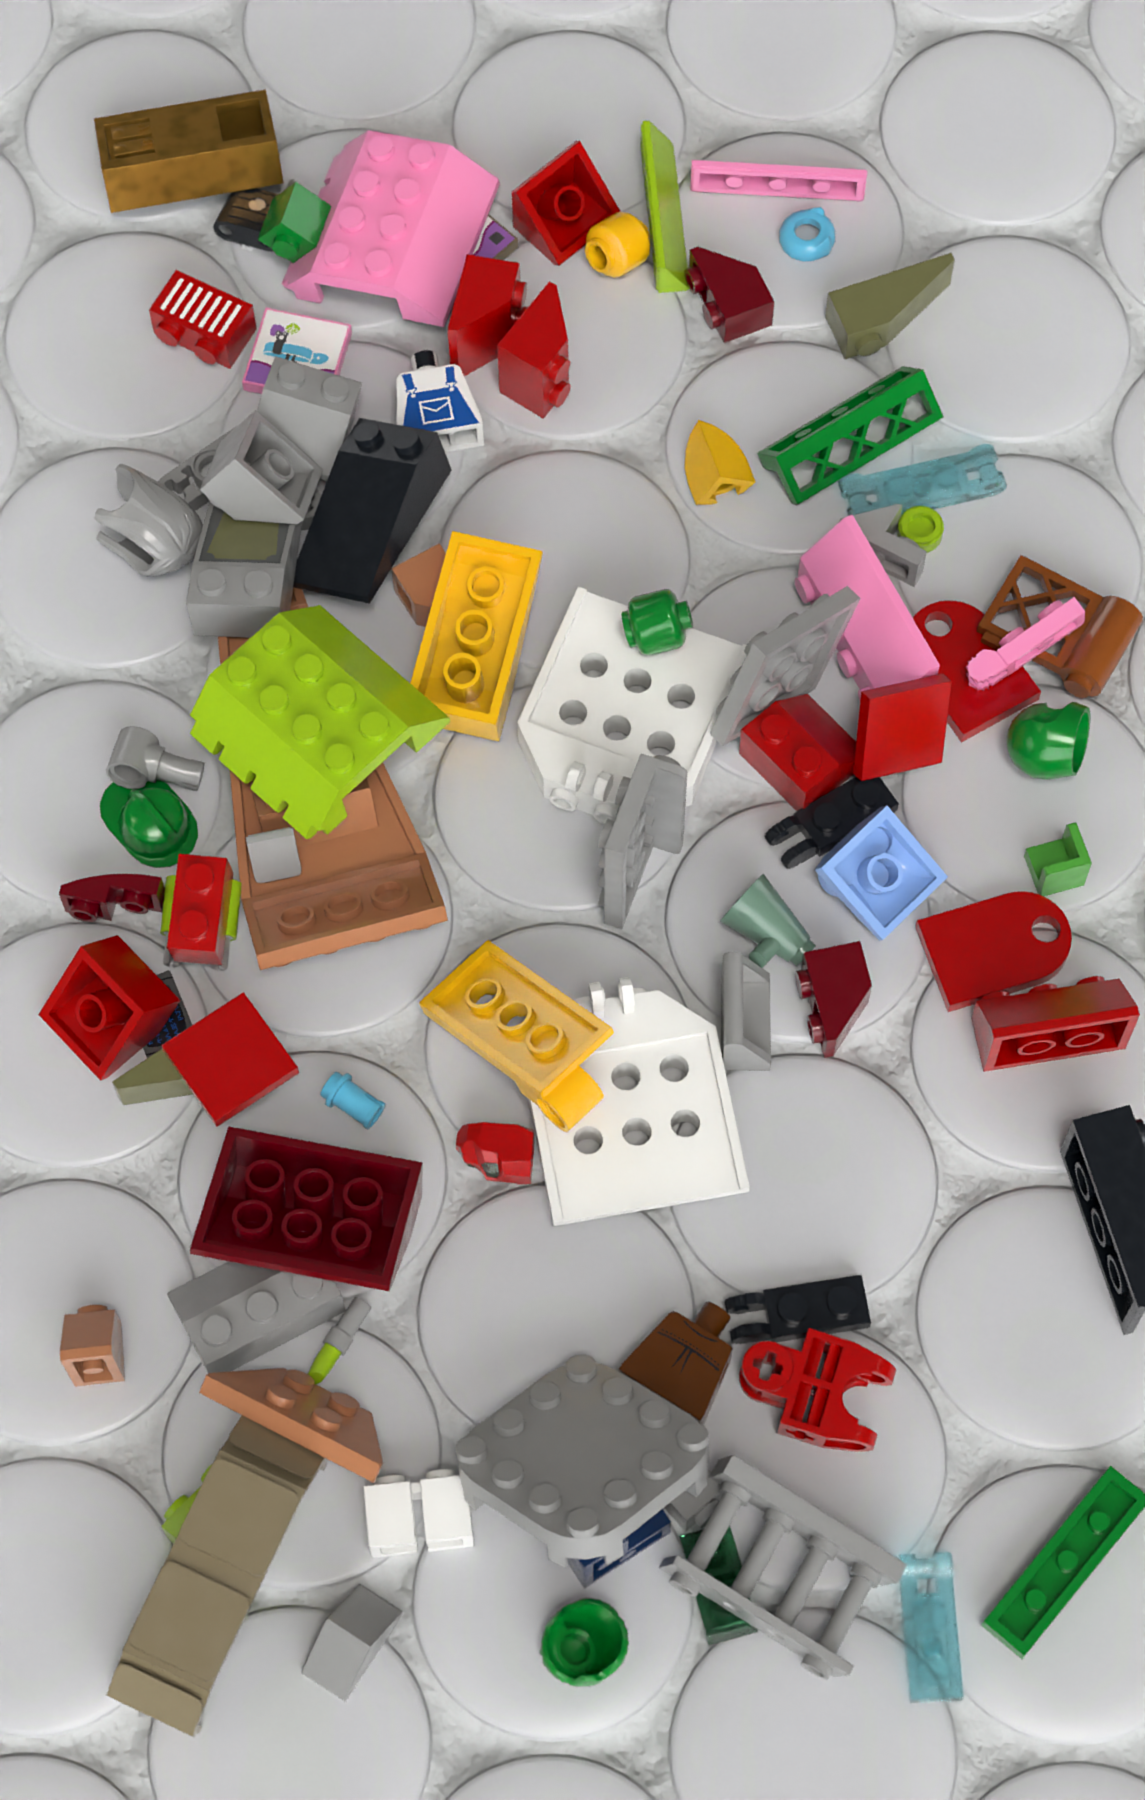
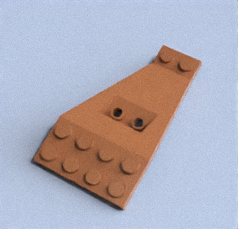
[218,588,448,970]

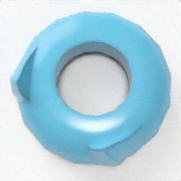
[779,207,835,261]

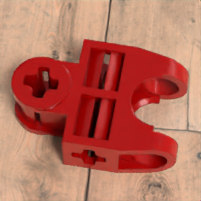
[739,1328,896,1452]

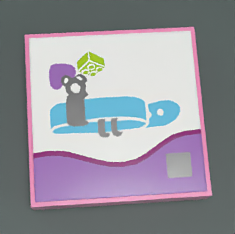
[242,308,352,394]

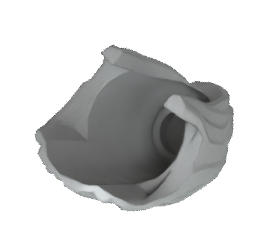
[95,464,203,577]

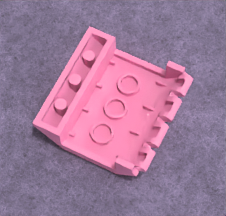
[282,130,500,327]

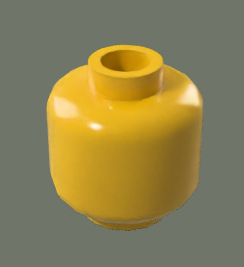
[585,212,651,278]

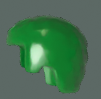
[539,1598,629,1687]

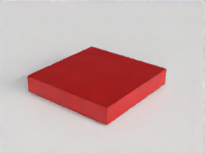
[853,674,952,781]
[161,992,299,1127]

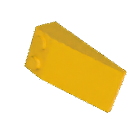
[410,531,543,742]

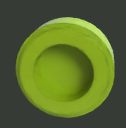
[897,506,944,553]

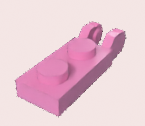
[966,597,1085,691]

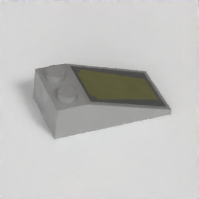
[186,501,302,638]

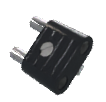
[213,179,302,252]

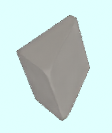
[246,827,302,883]

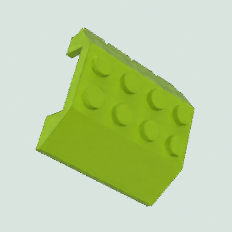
[190,605,450,839]

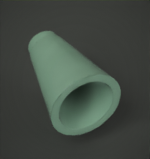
[720,873,816,968]

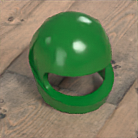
[1007,702,1091,779]

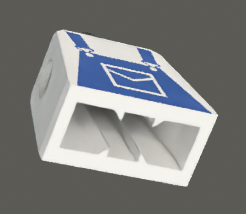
[396,350,484,452]

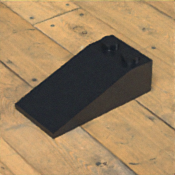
[293,418,452,604]
[1060,1105,1145,1335]

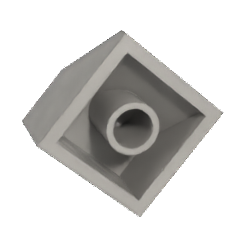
[257,356,362,481]
[200,410,323,524]

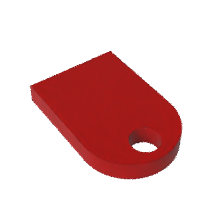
[913,600,1041,743]
[915,891,1072,1012]

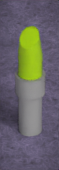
[308,1297,371,1384]

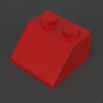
[447,254,528,376]
[497,281,571,419]
[739,694,856,811]
[38,935,181,1081]

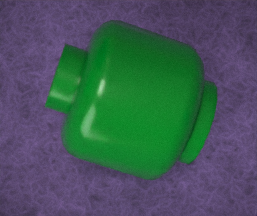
[621,589,693,656]

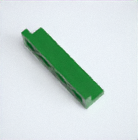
[757,366,944,505]

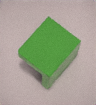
[1024,822,1092,896]

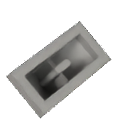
[302,1584,403,1702]

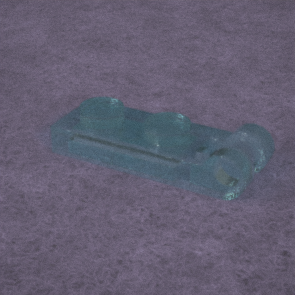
[898,1552,964,1703]

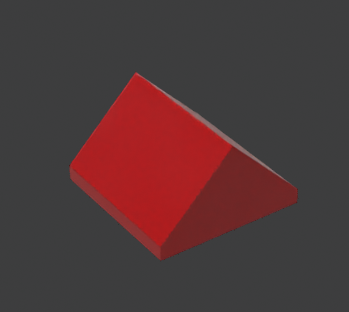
[511,141,621,266]

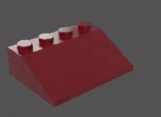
[190,1126,423,1292]

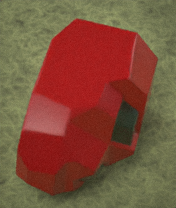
[456,1122,535,1184]

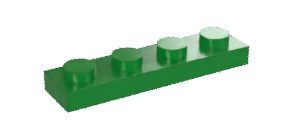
[981,1466,1145,1659]

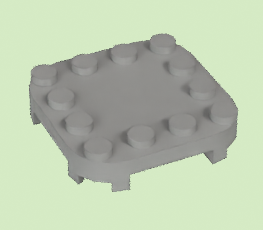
[456,1355,710,1567]

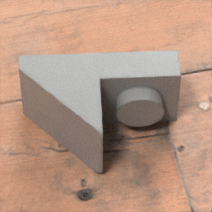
[838,504,927,587]

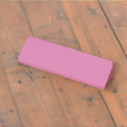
[690,160,867,201]

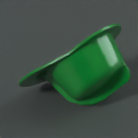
[100,780,198,868]

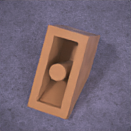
[60,1305,125,1387]

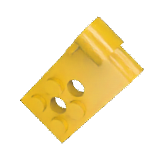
[419,940,614,1132]

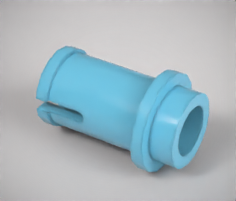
[320,1072,386,1129]

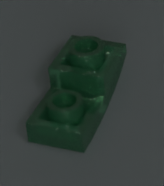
[679,1526,758,1645]

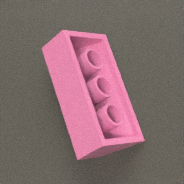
[795,514,940,700]

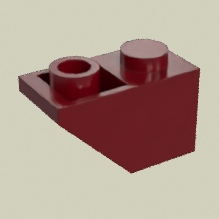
[685,247,775,343]
[795,941,872,1058]

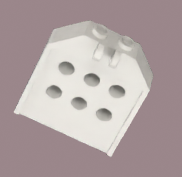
[517,586,747,824]
[528,977,750,1226]

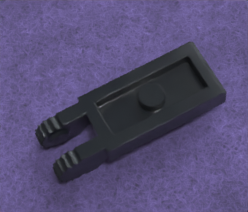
[764,777,899,869]
[724,1275,871,1344]

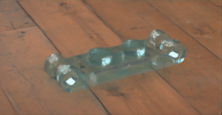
[838,444,1007,516]

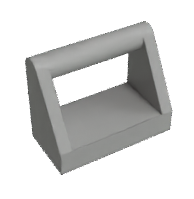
[721,952,771,1071]

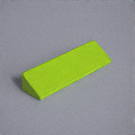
[640,120,689,293]

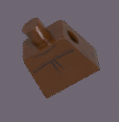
[618,1301,733,1426]

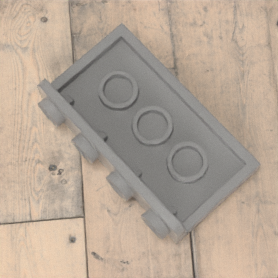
[598,754,687,929]

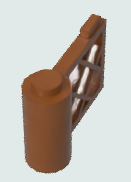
[976,555,1143,698]

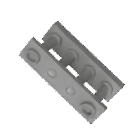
[659,1455,907,1680]

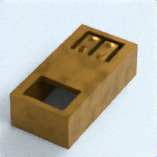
[94,89,284,213]

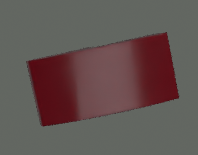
[59,874,165,922]

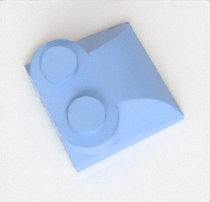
[815,805,948,941]

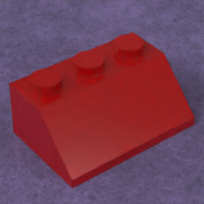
[971,976,1140,1072]

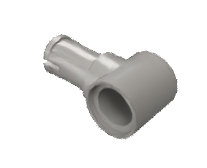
[106,726,205,791]

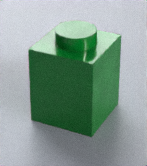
[258,182,331,263]

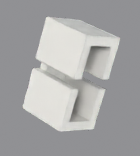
[363,1469,474,1558]

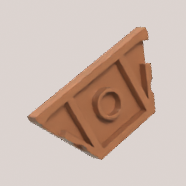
[199,1368,383,1483]

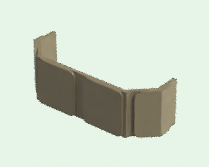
[106,1415,327,1737]

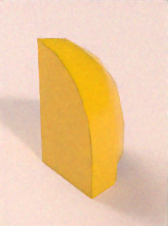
[685,420,756,505]

